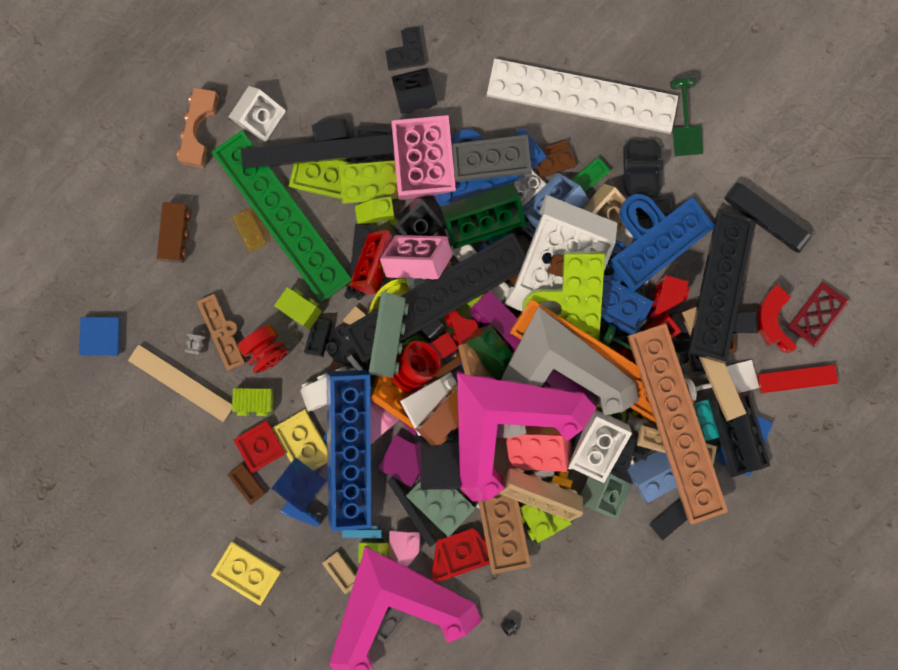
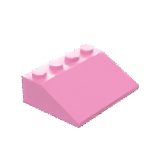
[392,115,456,200]

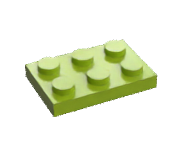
[338,161,399,204]

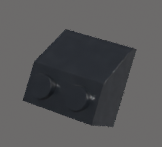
[391,68,437,114]
[389,198,446,236]

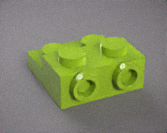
[519,504,571,543]

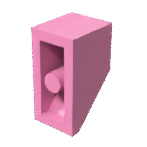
[388,531,420,567]

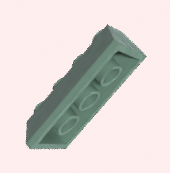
[369,292,409,378]

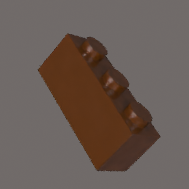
[157,202,191,263]

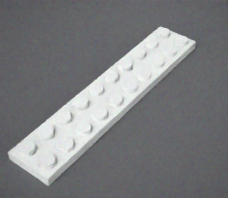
[487,59,679,134]

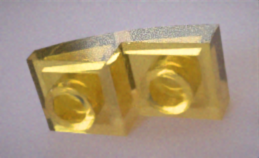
[231,209,266,252]

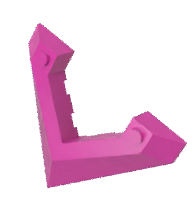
[457,372,596,502]
[329,546,482,670]

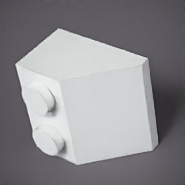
[229,86,286,142]

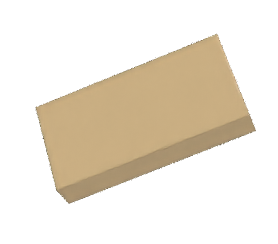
[322,551,356,594]

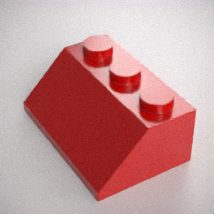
[349,230,393,295]
[646,275,690,321]

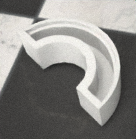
[300,367,372,412]

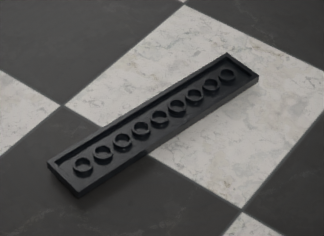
[343,233,526,363]

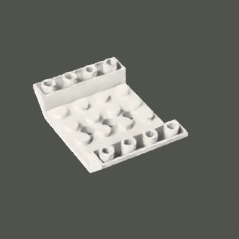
[504,195,617,314]

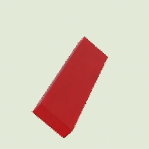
[757,365,838,394]

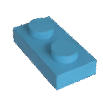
[342,525,383,538]

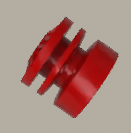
[237,324,289,374]
[391,341,441,392]

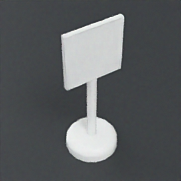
[684,360,760,401]

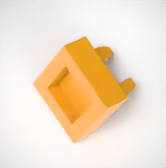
[550,471,572,490]

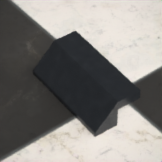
[709,391,771,477]

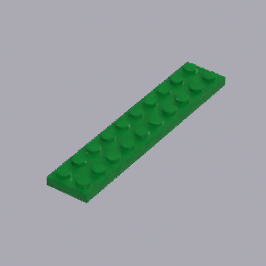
[211,130,351,303]

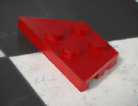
[431,528,490,583]

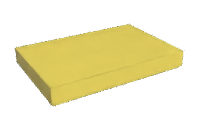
[272,409,328,478]
[211,541,282,606]

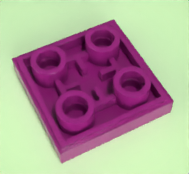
[378,435,419,487]

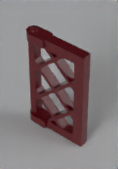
[788,282,849,347]

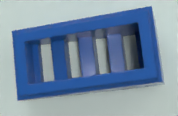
[280,499,322,527]

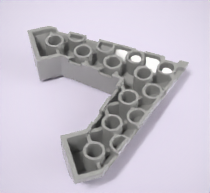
[496,306,639,438]

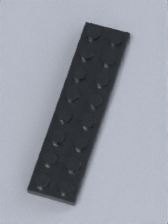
[687,209,755,364]

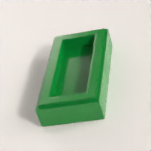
[571,157,611,193]

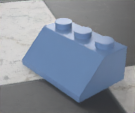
[523,173,589,229]
[627,451,677,503]

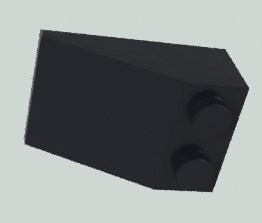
[414,429,461,490]

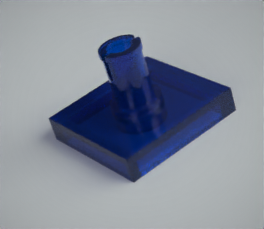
[271,457,327,512]

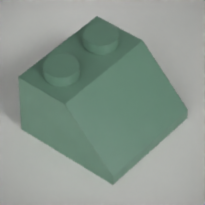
[580,474,632,520]

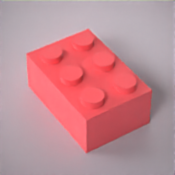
[506,426,572,472]

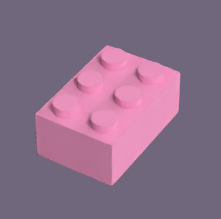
[380,235,453,279]

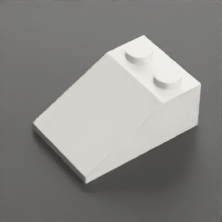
[400,372,458,436]
[569,410,632,483]

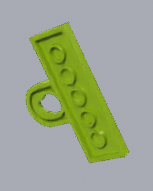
[522,251,605,340]

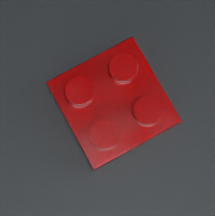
[233,420,286,473]

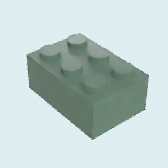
[406,482,476,537]

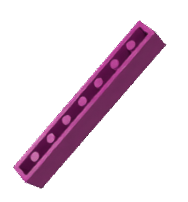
[470,291,599,406]

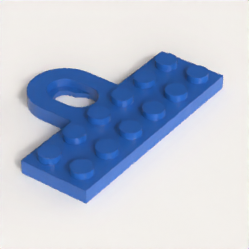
[433,128,546,207]
[608,194,714,292]
[543,240,654,335]

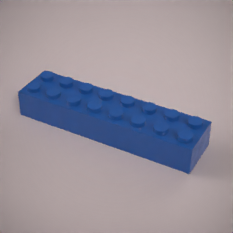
[326,370,371,531]

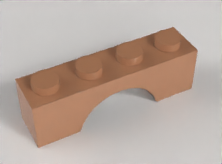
[177,88,220,169]

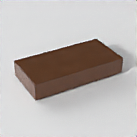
[227,463,267,505]

